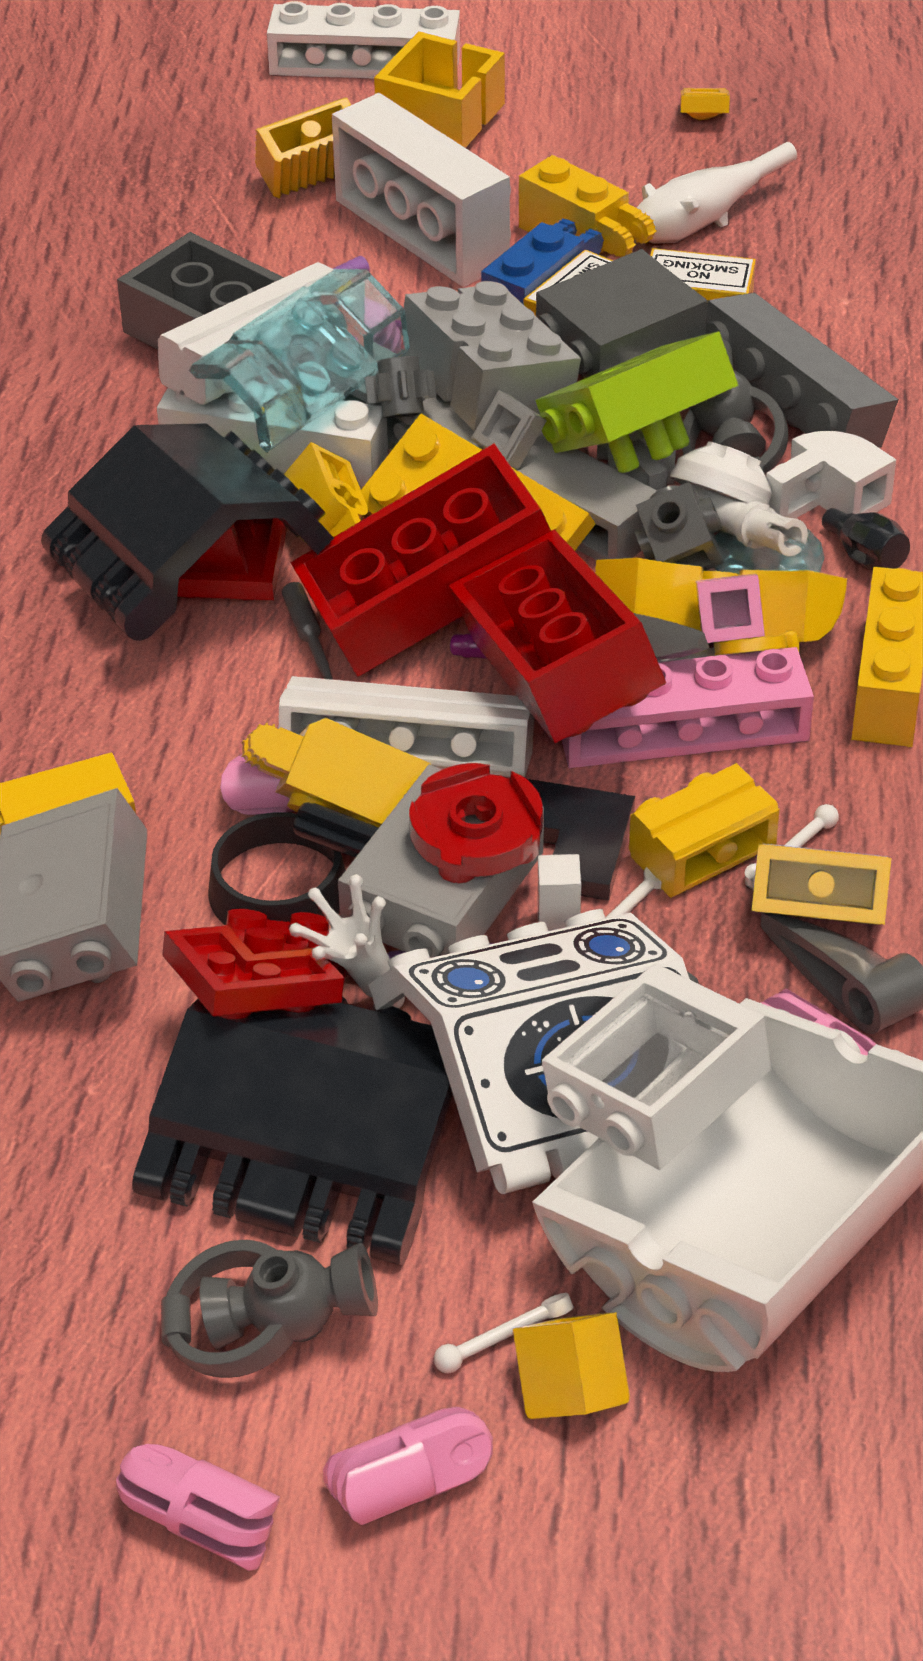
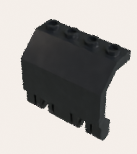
[41,423,334,641]
[132,996,453,1265]

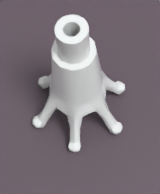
[289,874,405,1008]

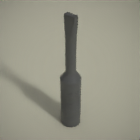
[282,582,333,680]

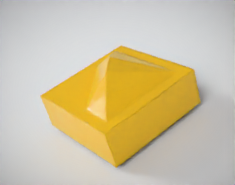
[680,88,730,120]

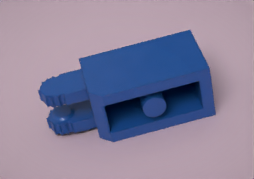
[481,218,604,305]

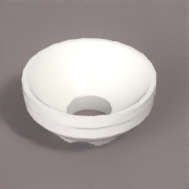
[670,441,772,505]

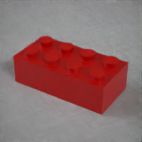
[290,443,551,677]
[448,529,667,743]

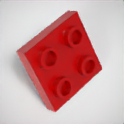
[177,518,287,601]

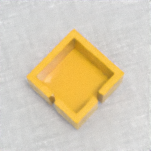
[374,31,505,148]

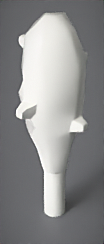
[637,142,797,244]

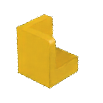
[513,1312,630,1419]

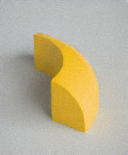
[595,558,847,642]

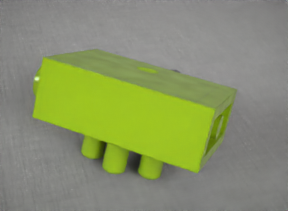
[535,331,739,473]

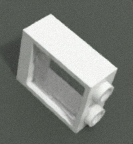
[542,963,771,1170]

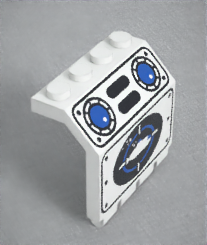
[368,909,690,1194]

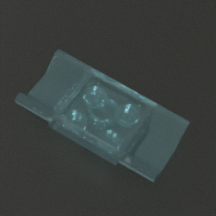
[189,269,410,453]

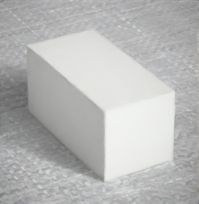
[537,854,581,931]

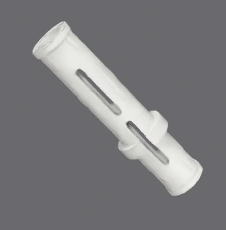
[684,483,808,557]

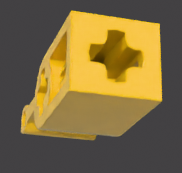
[284,442,368,537]

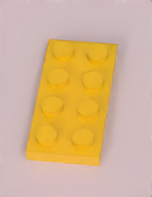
[361,413,596,551]

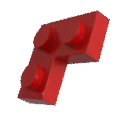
[162,925,344,1019]

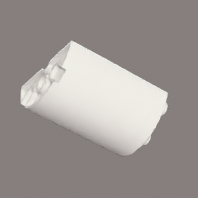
[532,998,923,1372]

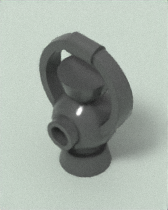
[682,339,788,476]
[161,1240,378,1378]

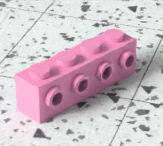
[562,647,814,768]

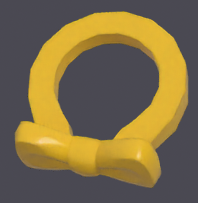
[714,630,799,655]

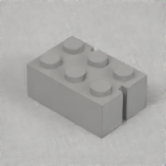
[397,281,581,431]

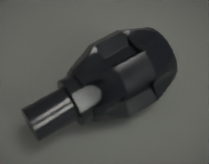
[822,508,910,571]

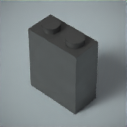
[536,249,707,378]

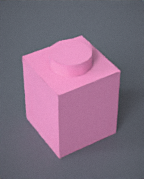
[696,574,765,643]

